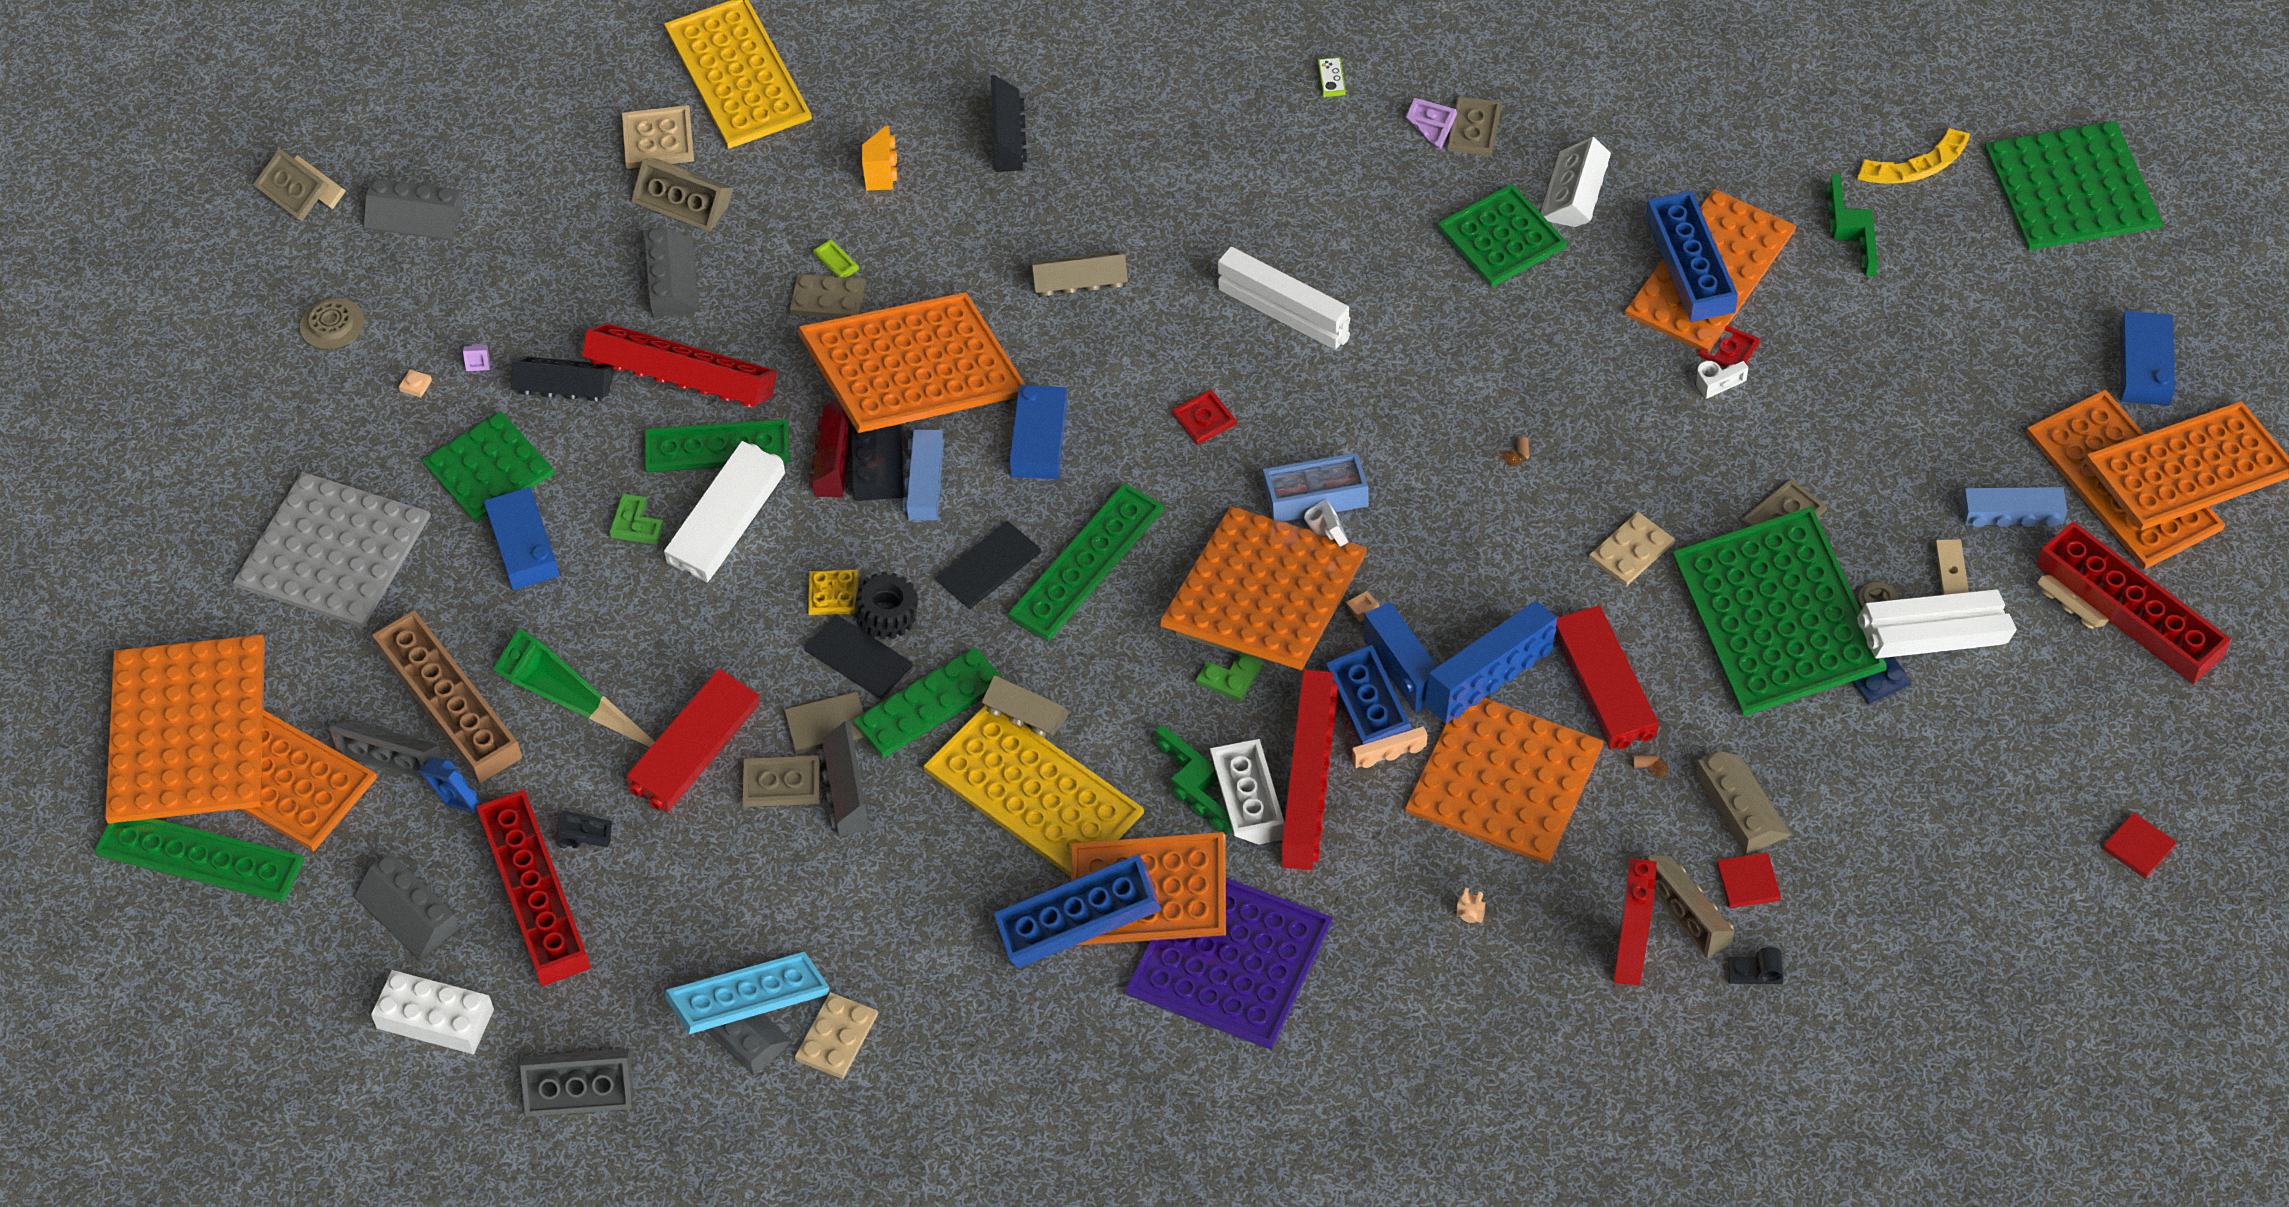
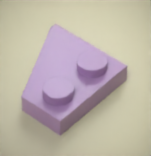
[1406,98,1457,150]

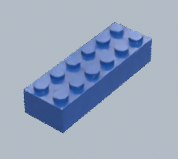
[1646,190,1738,322]
[1425,601,1557,723]
[994,854,1162,968]

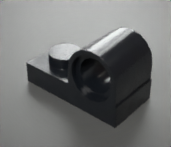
[556,810,612,849]
[1728,947,1784,984]

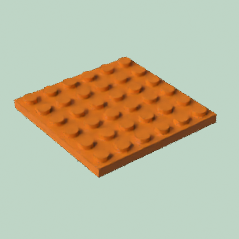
[1405,698,1604,865]

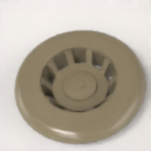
[300,298,364,349]

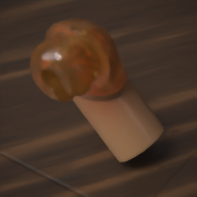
[1505,437,1529,467]
[1633,755,1668,778]

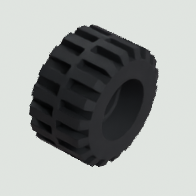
[854,572,918,640]

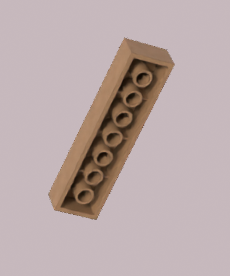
[372,610,522,784]

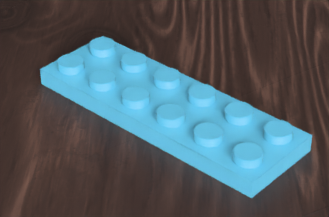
[665,952,830,1034]

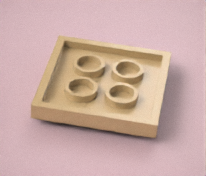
[622,105,694,169]

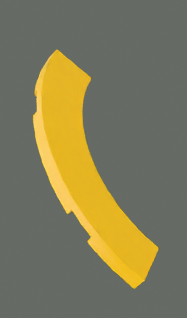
[1858,128,1970,183]

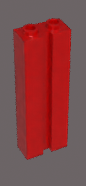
[1554,605,1659,750]
[626,669,759,813]
[1614,858,1657,986]

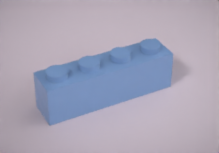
[903,430,944,520]
[1962,487,2067,527]

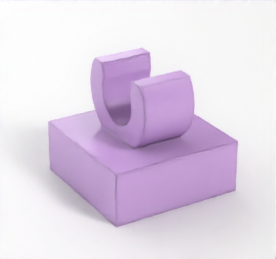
[463,343,490,371]

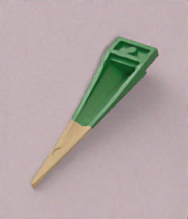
[493,628,655,748]

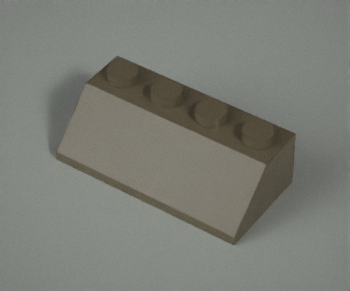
[631,158,734,232]
[1030,250,1128,296]
[1695,751,1791,855]
[1647,855,1735,958]

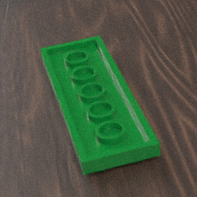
[645,419,790,473]
[853,646,1004,759]

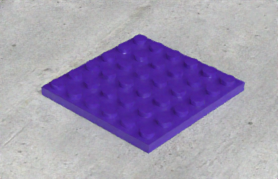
[1126,878,1333,1050]

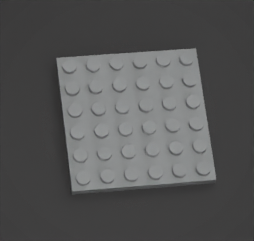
[233,472,431,628]

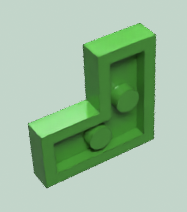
[610,494,664,545]
[1196,652,1263,702]

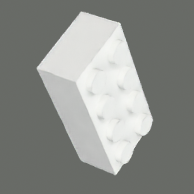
[371,970,494,1054]

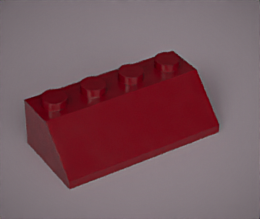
[809,399,852,498]

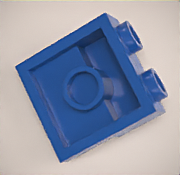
[419,757,481,813]

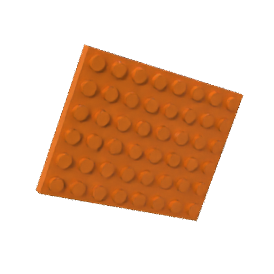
[798,292,1026,433]
[1161,506,1367,670]
[105,635,265,823]

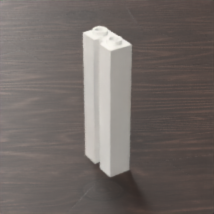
[1218,246,1350,350]
[664,441,785,583]
[1857,589,2017,658]

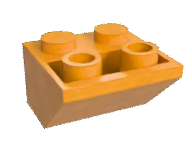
[862,126,898,191]

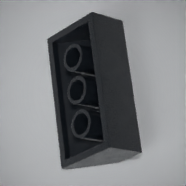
[991,75,1027,172]
[511,356,615,401]
[852,424,904,501]

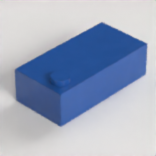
[2120,311,2175,406]
[1010,385,1068,479]
[484,487,560,590]
[1364,602,1438,712]
[1326,645,1411,745]

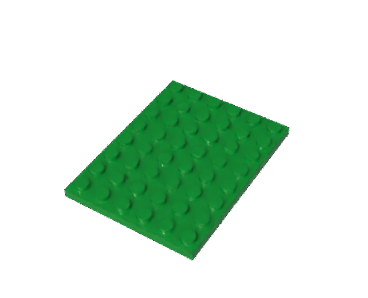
[1673,507,1887,717]

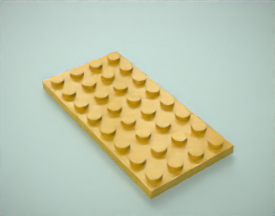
[664,0,812,149]
[923,706,1144,877]

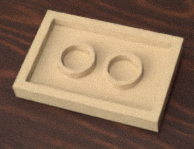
[1589,512,1675,587]
[795,992,878,1079]

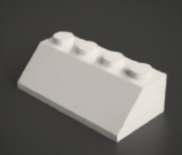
[1541,137,1611,227]
[1210,739,1285,845]

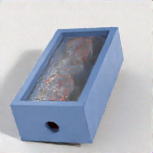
[1263,453,1369,522]

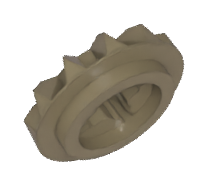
[1858,582,1899,609]

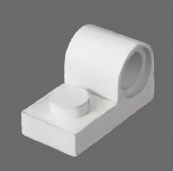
[1696,361,1749,399]
[1304,498,1348,547]

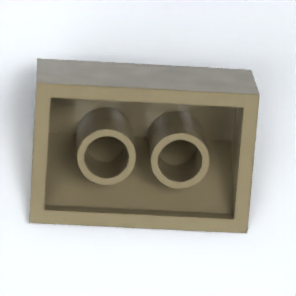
[982,675,1070,737]

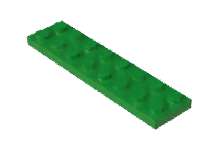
[1008,483,1164,642]
[94,819,305,903]

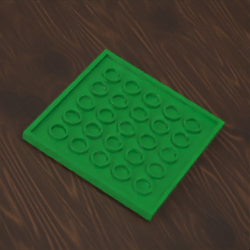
[1984,121,2163,251]

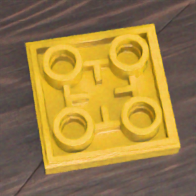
[808,570,859,615]

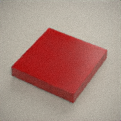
[1697,325,1761,368]
[1171,389,1237,445]
[2103,813,2177,879]
[1717,852,1781,909]

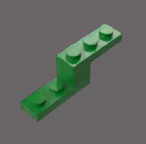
[1825,174,1878,276]
[1155,724,1233,835]

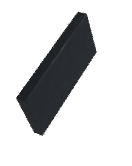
[936,521,1041,610]
[804,614,913,700]

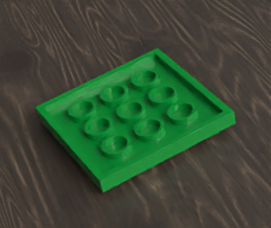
[1437,183,1567,288]
[422,411,555,523]

